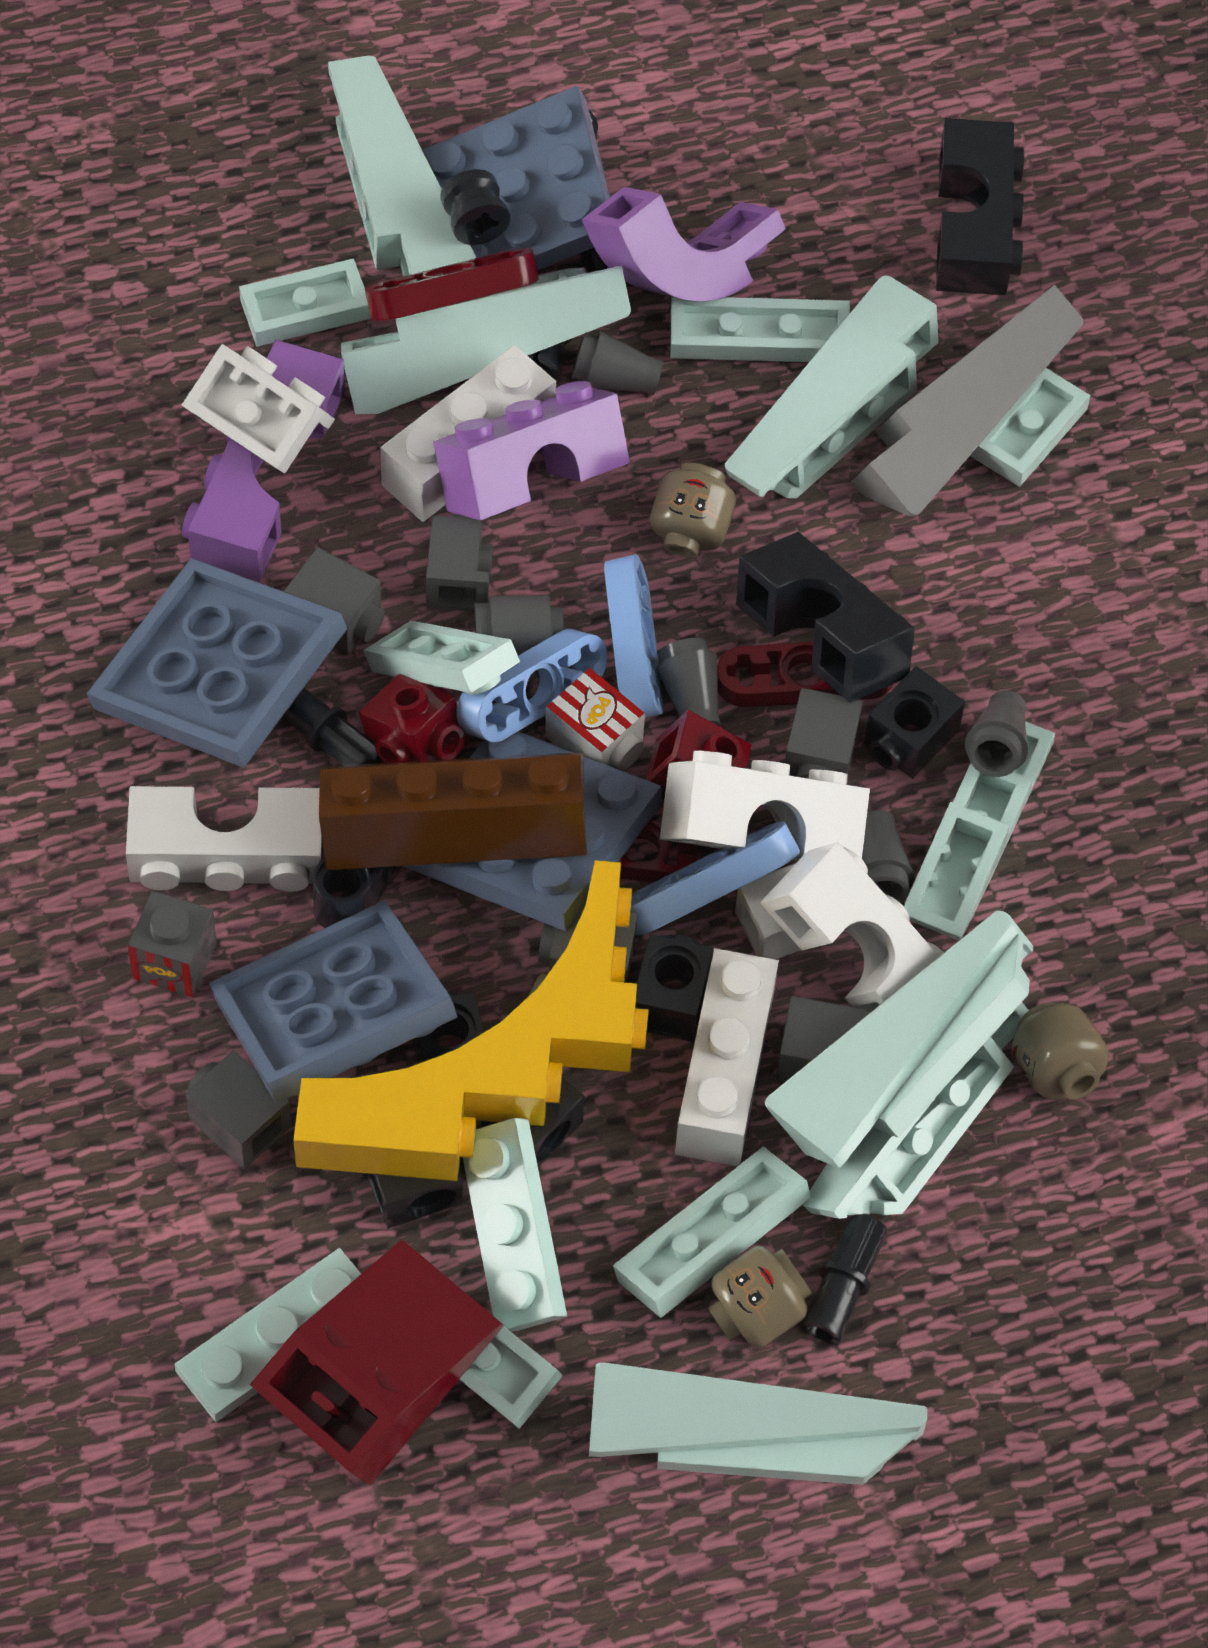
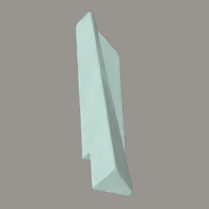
[328,56,476,276]
[341,266,631,414]
[725,276,939,498]
[765,910,1033,1168]
[803,1002,1029,1219]
[589,1363,928,1485]

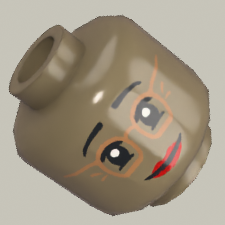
[649,463,737,558]
[1011,1002,1109,1100]
[707,1246,812,1348]

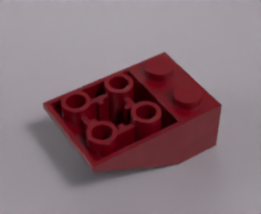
[250,1239,504,1486]

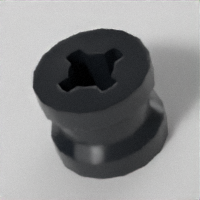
[440,169,510,245]

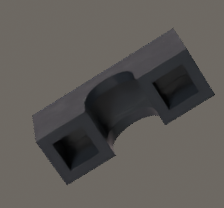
[936,118,1024,295]
[736,531,915,703]

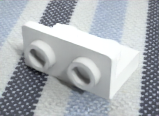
[182,344,335,474]

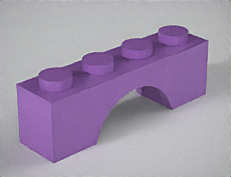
[182,340,345,582]

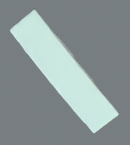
[904,721,1055,941]

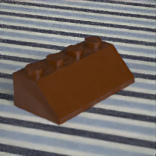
[319,752,587,870]

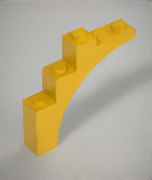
[293,860,648,1181]

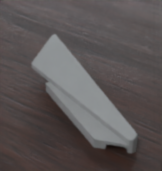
[850,285,1083,516]

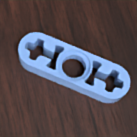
[604,554,664,718]
[457,629,607,742]
[630,821,800,936]

